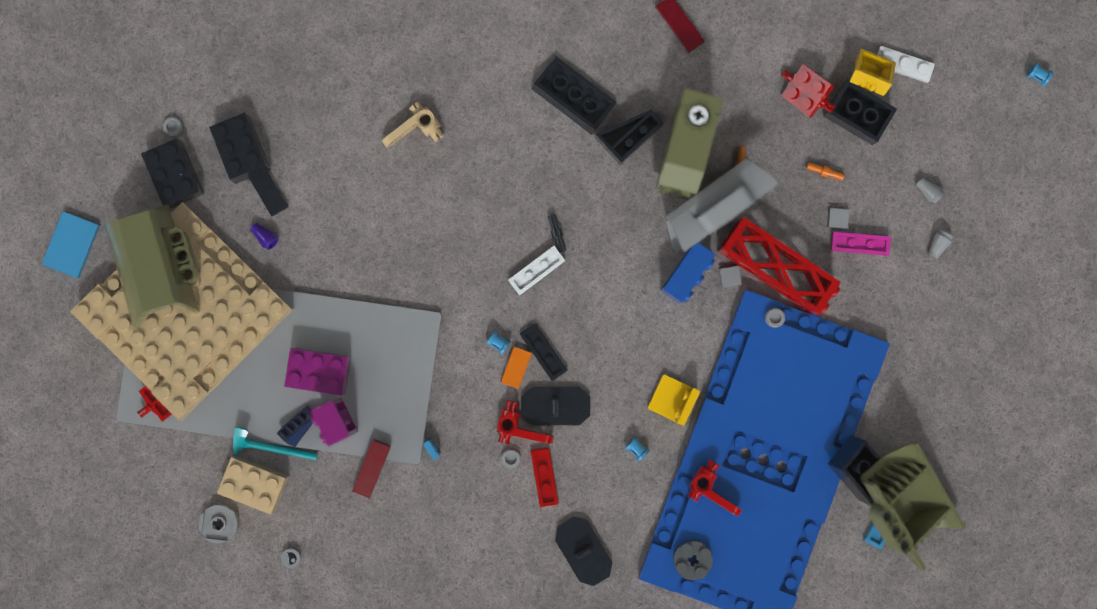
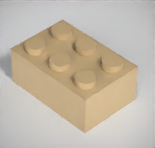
[217,455,289,514]

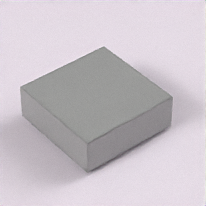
[827,208,849,229]
[719,266,742,288]

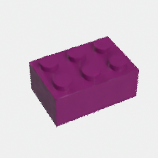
[284,348,351,396]
[310,397,358,447]

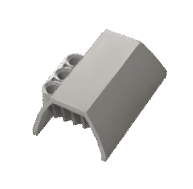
[665,159,778,252]

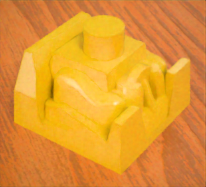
[850,48,896,96]

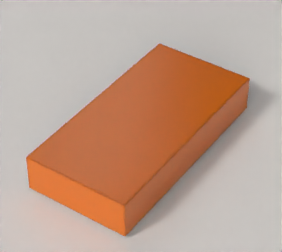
[501,347,532,389]

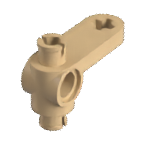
[382,101,444,148]

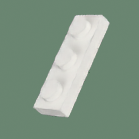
[877,46,935,83]
[508,246,565,295]

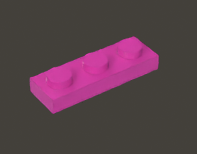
[830,232,891,256]

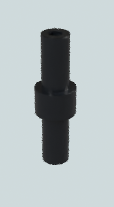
[548,214,566,253]

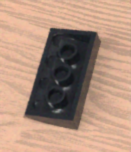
[532,56,617,135]

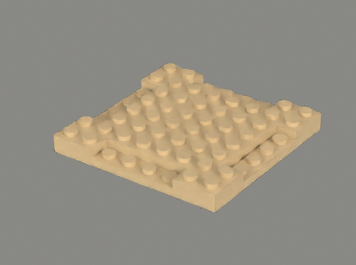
[70,202,293,421]

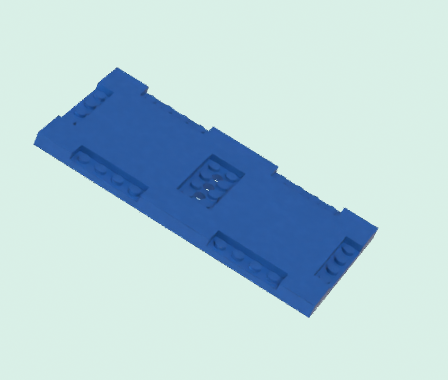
[638,290,890,609]

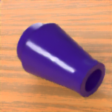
[250,223,279,250]

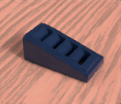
[277,406,313,447]

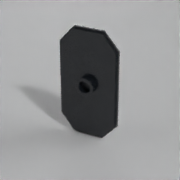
[521,387,590,425]
[555,517,612,586]

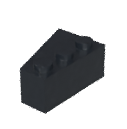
[594,110,664,165]

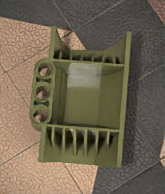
[104,205,200,331]
[861,441,965,571]

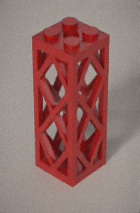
[717,217,841,315]

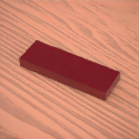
[655,0,705,53]
[352,439,391,499]

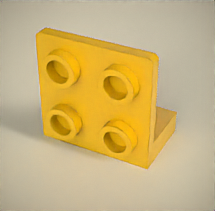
[648,375,700,426]

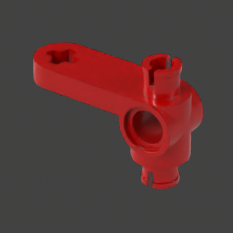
[496,400,554,444]
[687,459,742,517]

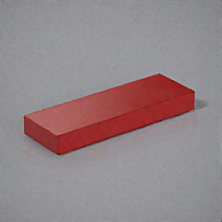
[530,447,559,507]

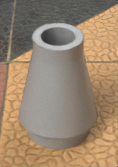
[916,177,945,205]
[928,229,954,259]

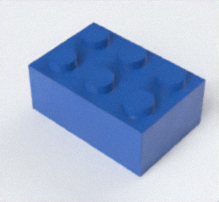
[660,242,716,303]

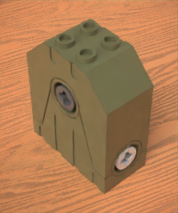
[655,89,724,200]

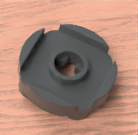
[673,540,713,580]

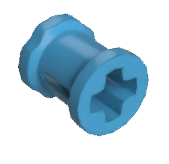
[1026,62,1054,87]
[486,330,511,355]
[624,436,650,462]

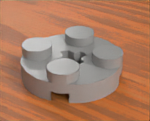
[199,504,239,544]

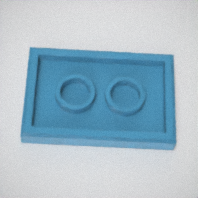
[42,211,100,278]

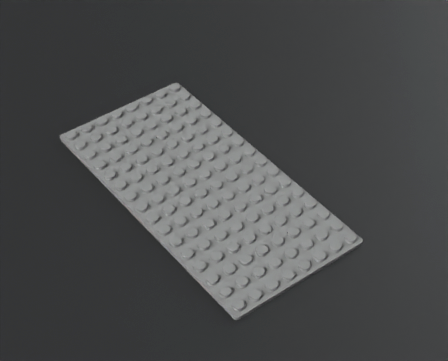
[117,288,441,464]

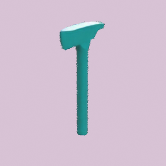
[233,427,318,460]

